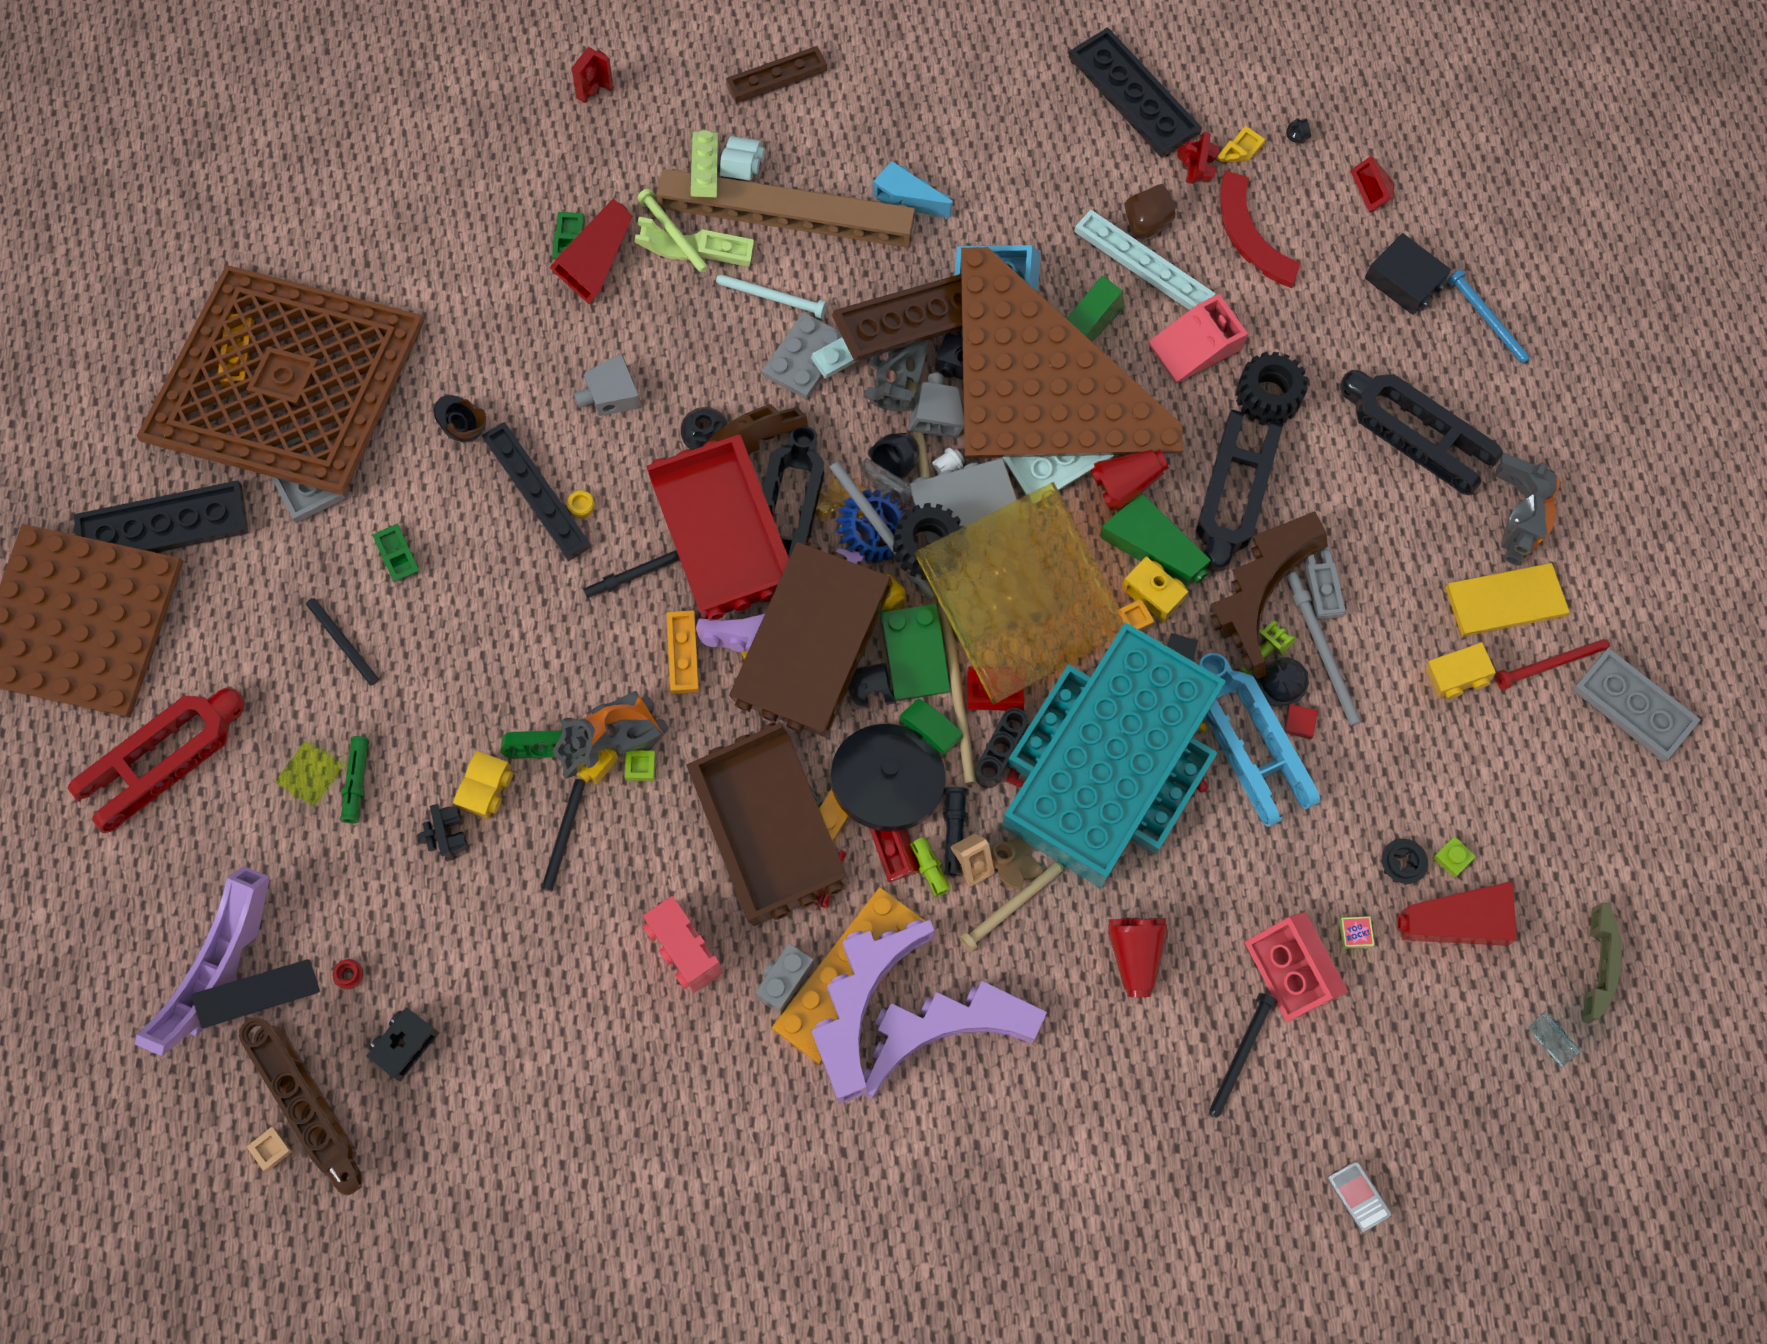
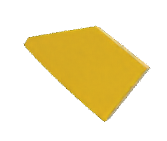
[1217,126,1265,162]

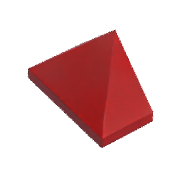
[1350,156,1395,213]

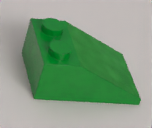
[881,604,950,701]

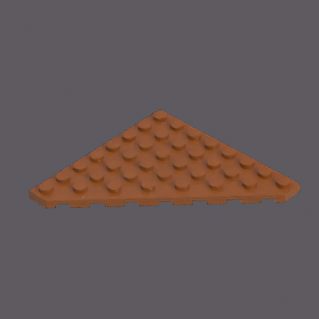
[961,247,1183,458]

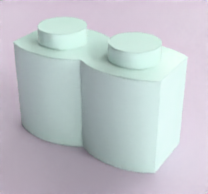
[720,136,765,181]

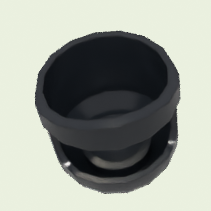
[848,663,896,707]

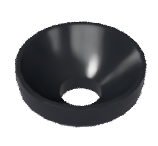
[680,407,728,450]

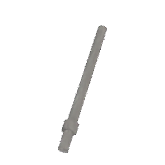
[829,460,937,599]
[1287,572,1361,726]

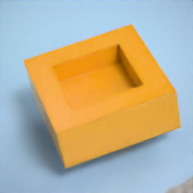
[1116,599,1155,631]

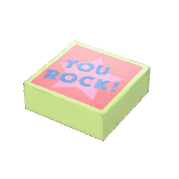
[1339,917,1374,949]

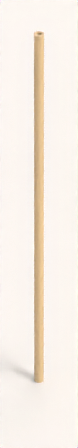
[906,359,977,785]

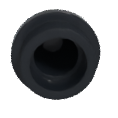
[1286,118,1311,143]

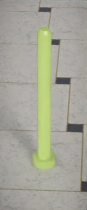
[638,188,707,272]

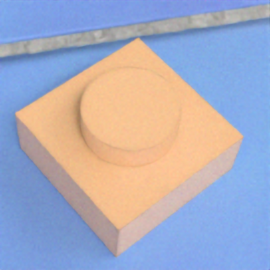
[246,1127,293,1172]

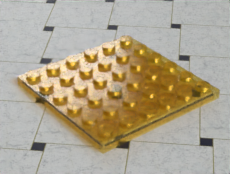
[914,482,1124,704]

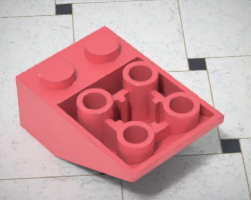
[1148,294,1248,384]

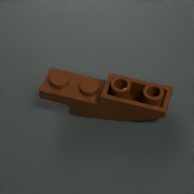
[702,404,808,455]

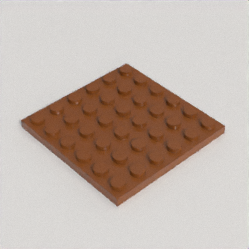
[0,524,184,718]

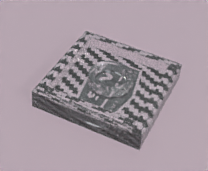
[861,458,912,515]

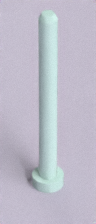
[716,275,827,319]

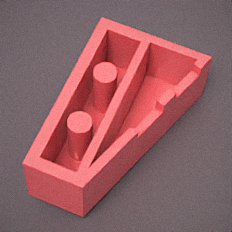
[642,896,723,993]

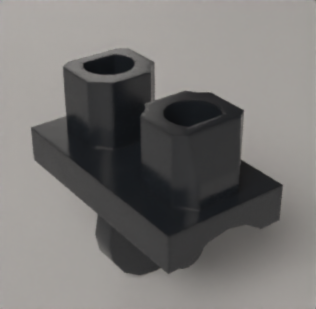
[416,804,468,862]

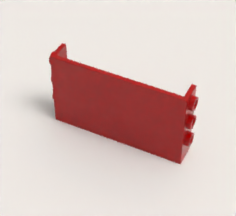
[646,434,789,621]

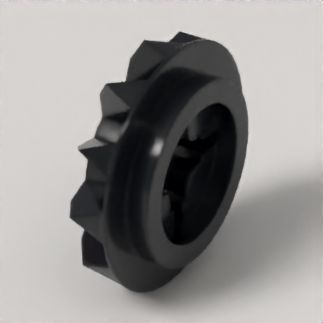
[1380,839,1428,885]

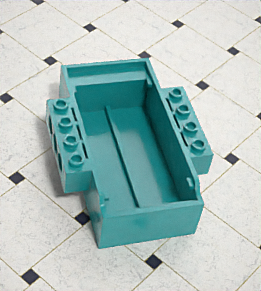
[1002,622,1226,888]

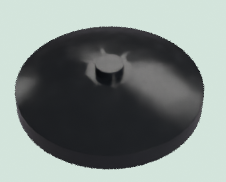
[830,724,946,831]

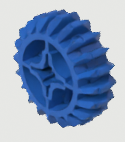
[836,489,905,563]

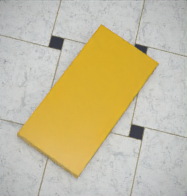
[1445,563,1570,637]

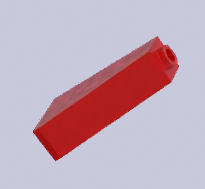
[550,198,633,304]
[1397,882,1517,946]

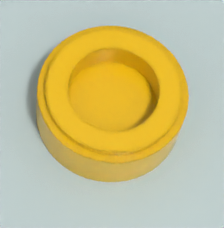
[567,490,595,518]

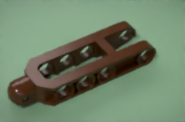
[239,1018,362,1195]

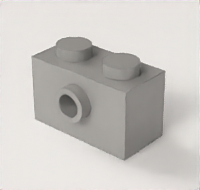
[755,943,814,1015]

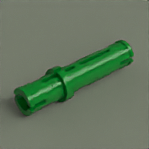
[340,736,370,824]

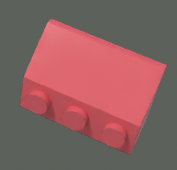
[1244,912,1349,1022]

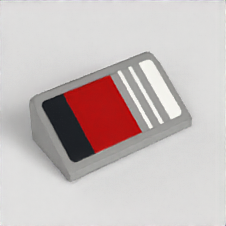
[1327,1161,1392,1233]

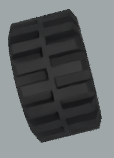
[1235,352,1308,425]
[893,503,966,580]

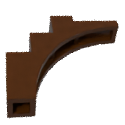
[1210,511,1328,679]

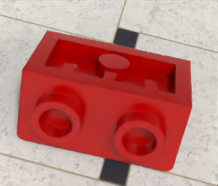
[571,47,614,103]

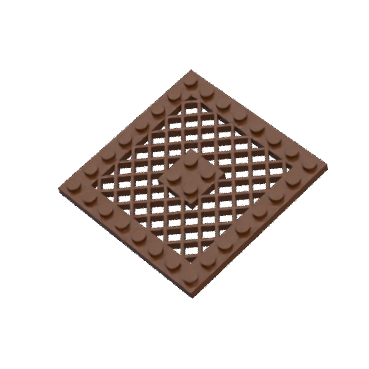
[137,265,424,496]

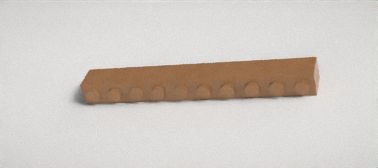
[656,169,915,248]

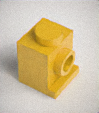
[576,749,619,784]

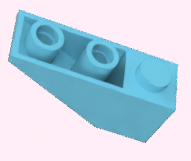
[873,161,953,218]

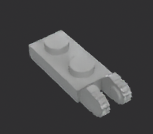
[1304,547,1346,620]

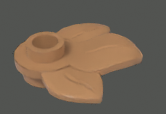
[990,838,1043,889]

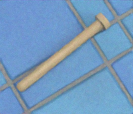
[959,862,1064,953]

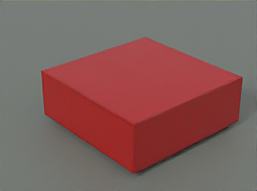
[1284,704,1318,739]

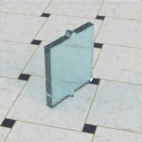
[1528,1011,1581,1067]

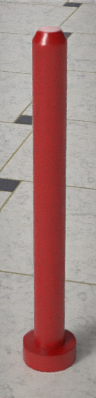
[1495,639,1610,690]

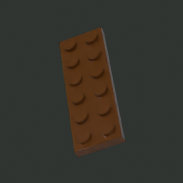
[832,274,962,362]

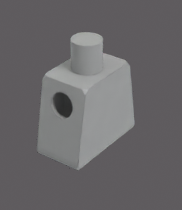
[573,354,641,416]
[908,373,964,438]

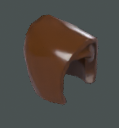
[1124,184,1176,238]

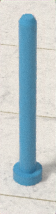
[1448,269,1529,363]

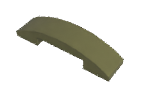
[1583,902,1622,1024]

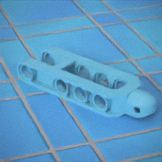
[1198,653,1320,827]

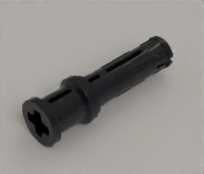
[942,787,969,876]

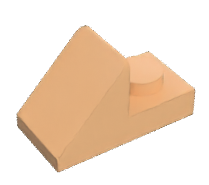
[951,834,995,887]

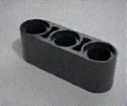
[976,708,1028,788]

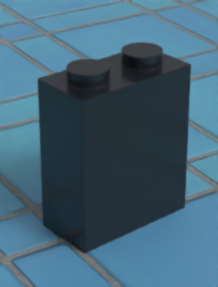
[1365,233,1452,315]

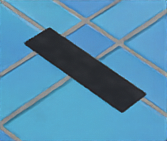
[191,959,320,1028]

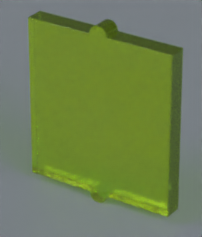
[275,741,344,806]

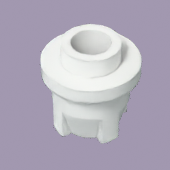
[932,448,965,474]

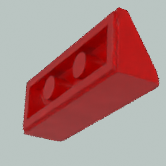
[869,828,920,882]

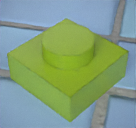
[625,750,656,781]
[1433,836,1476,878]

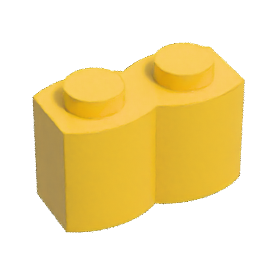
[453,751,513,819]

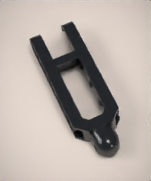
[1340,370,1503,495]
[1196,409,1283,572]
[762,426,825,558]

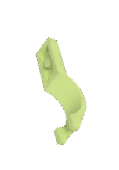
[635,217,754,266]

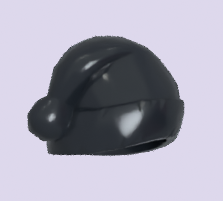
[868,433,920,483]

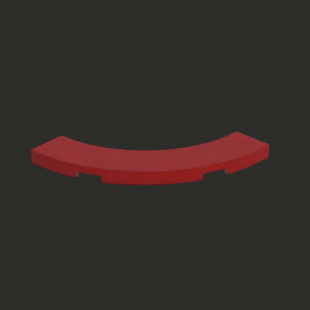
[1219,170,1301,288]

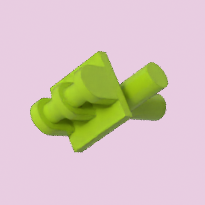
[1239,620,1296,674]

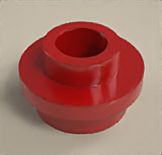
[332,959,363,989]

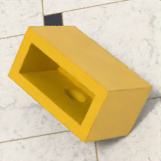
[1121,557,1189,623]
[1425,642,1496,699]

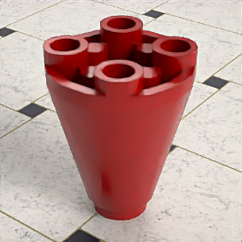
[1091,449,1169,512]
[1108,918,1167,998]

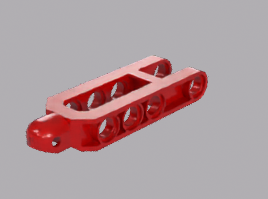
[67,688,245,833]

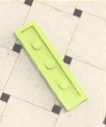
[691,130,718,197]

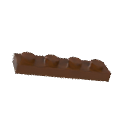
[726,46,827,103]

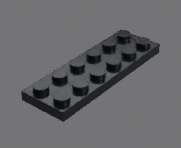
[1068,27,1202,158]
[74,480,248,553]

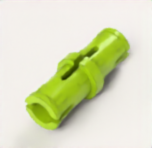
[910,837,951,897]

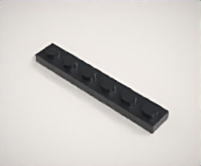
[481,422,591,561]

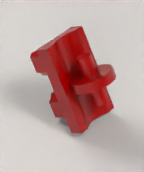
[1177,132,1220,184]

